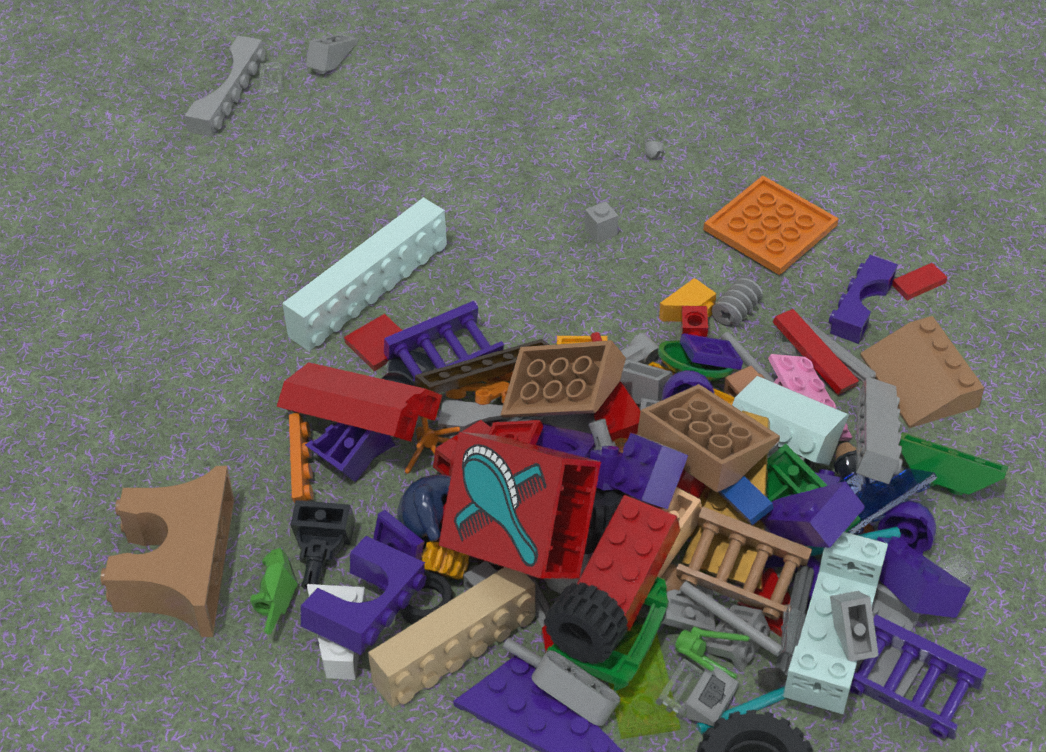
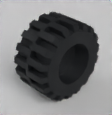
[544,582,628,664]

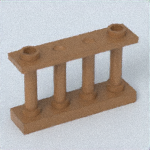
[677,507,812,620]

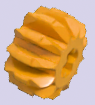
[421,541,469,580]

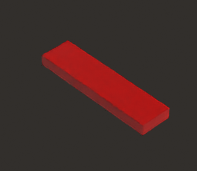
[773,309,859,395]

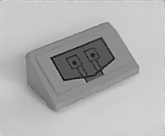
[686,664,739,726]

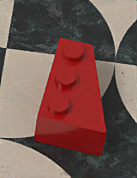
[594,381,641,453]

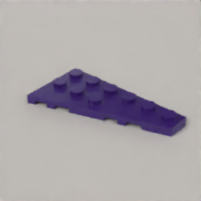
[453,656,624,752]

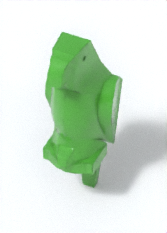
[250,548,298,635]

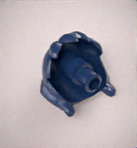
[397,474,451,560]

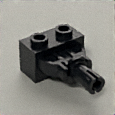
[290,500,356,590]

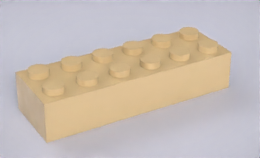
[368,567,535,708]

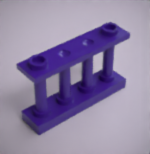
[384,301,504,381]
[850,614,987,740]

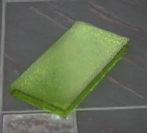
[607,624,680,739]

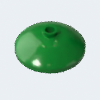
[658,340,734,382]

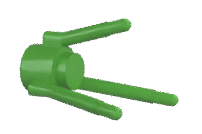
[675,626,749,679]

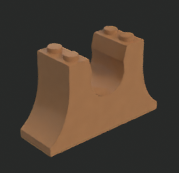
[101,466,234,637]

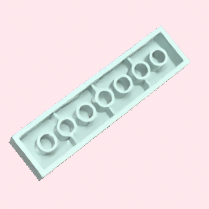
[282,197,447,351]

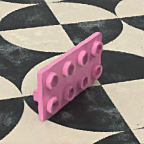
[768,354,852,441]

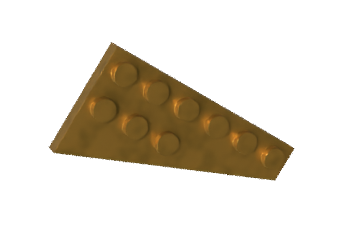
[682,410,770,591]

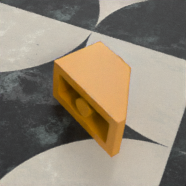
[659,278,717,322]

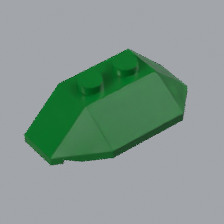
[899,432,1009,495]
[766,444,861,533]

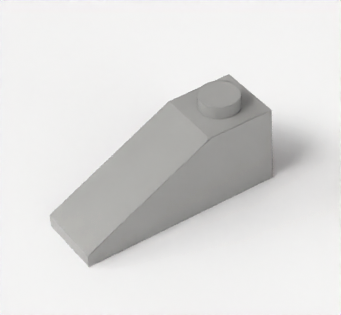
[306,34,359,74]

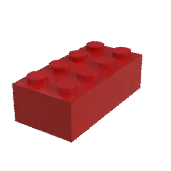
[577,495,681,631]

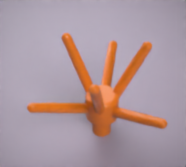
[405,417,460,474]

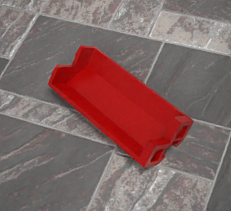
[277,362,442,442]

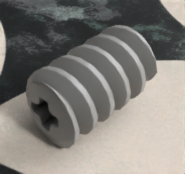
[712,275,763,326]

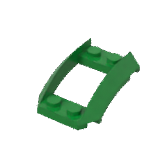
[547,577,669,691]

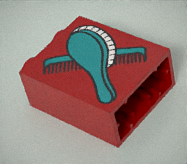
[439,432,601,579]

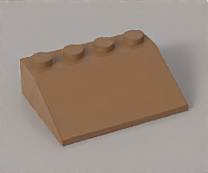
[860,316,984,428]
[500,340,626,418]
[637,384,780,492]

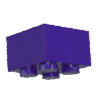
[610,433,688,509]

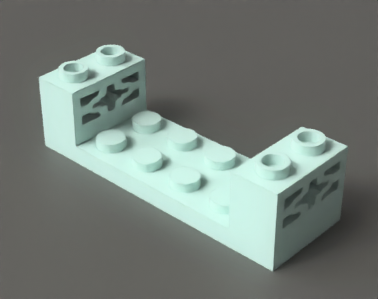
[783,532,888,714]

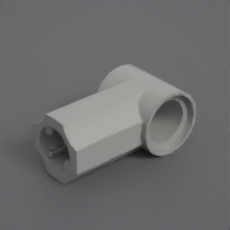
[621,333,660,365]

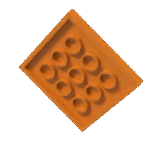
[703,176,839,275]

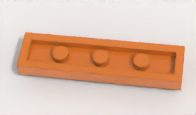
[289,412,314,503]

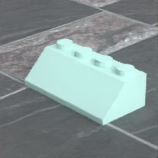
[732,376,849,465]

